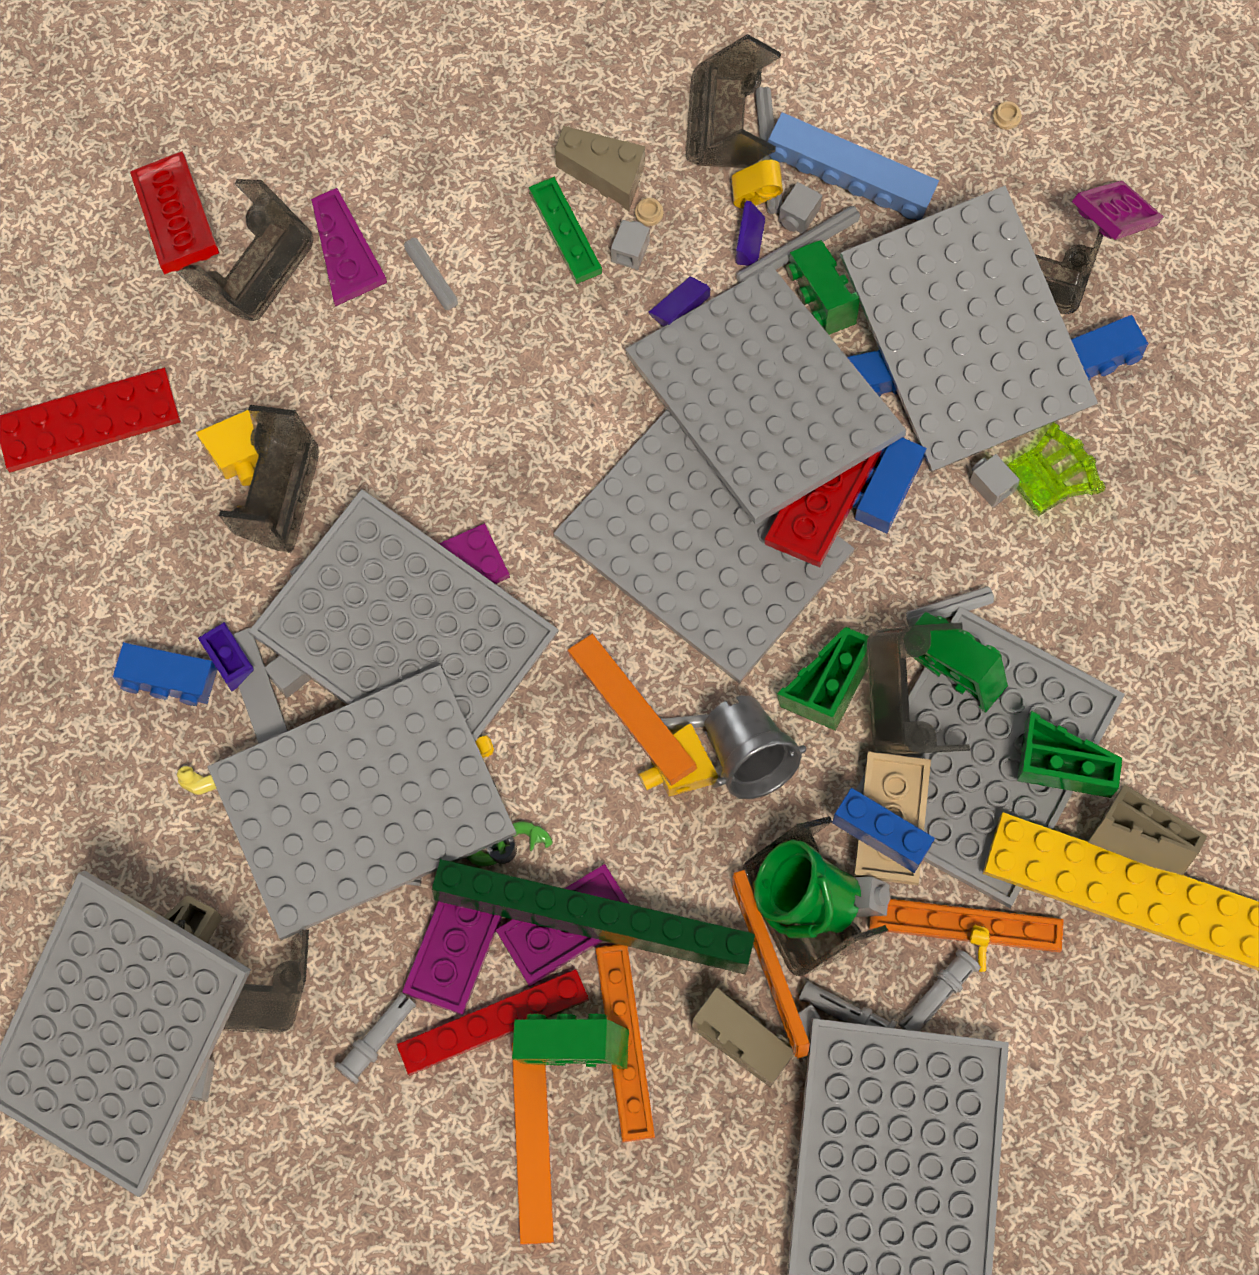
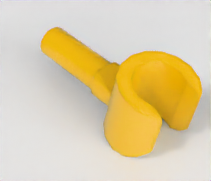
[475,736,494,758]
[970,925,990,972]

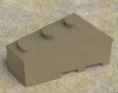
[555,126,645,211]
[1088,784,1207,875]

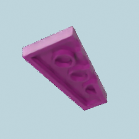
[311,188,387,307]

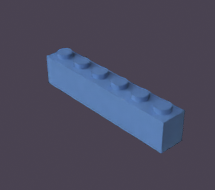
[765,112,939,220]

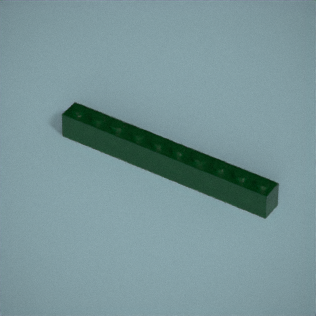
[432,859,755,975]

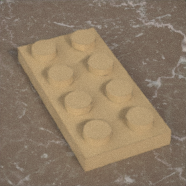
[854,752,931,886]

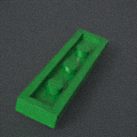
[528,177,602,284]

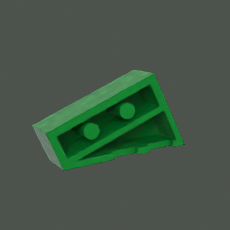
[786,240,860,335]
[903,611,1008,713]
[777,627,876,731]
[1017,711,1123,798]
[512,1014,629,1069]

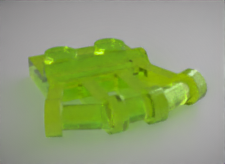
[1007,422,1106,517]

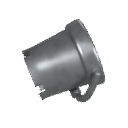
[704,695,807,799]

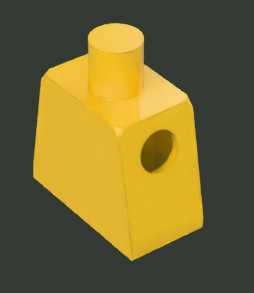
[196,410,264,486]
[638,723,718,797]

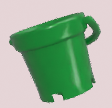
[753,840,861,938]

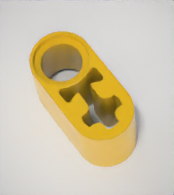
[731,160,783,208]

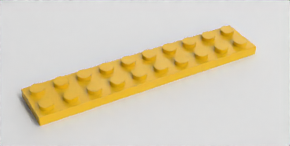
[982,812,1259,971]

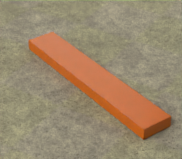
[567,633,697,786]
[732,870,810,1059]
[869,899,1064,953]
[596,944,655,1143]
[512,1043,554,1245]

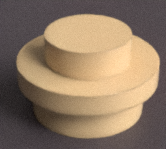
[993,101,1022,130]
[635,198,663,226]

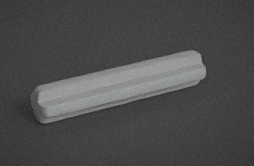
[404,238,458,310]
[906,586,994,628]

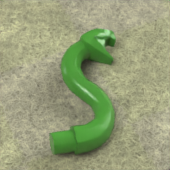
[466,821,553,866]

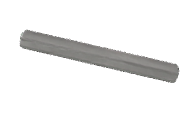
[755,86,782,214]
[736,206,860,283]

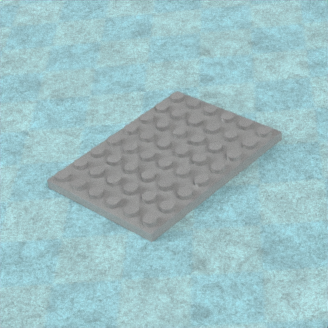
[840,185,1098,472]
[625,265,906,525]
[553,410,855,684]
[249,489,559,742]
[856,607,1125,908]
[207,665,517,940]
[0,870,251,1197]
[787,1019,1009,1275]

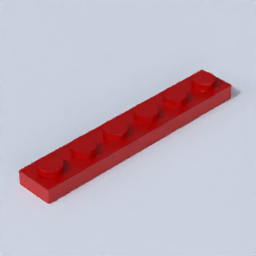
[396,969,589,1076]

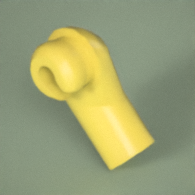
[177,766,217,795]

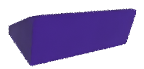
[735,201,766,266]
[649,276,711,327]
[198,622,254,692]

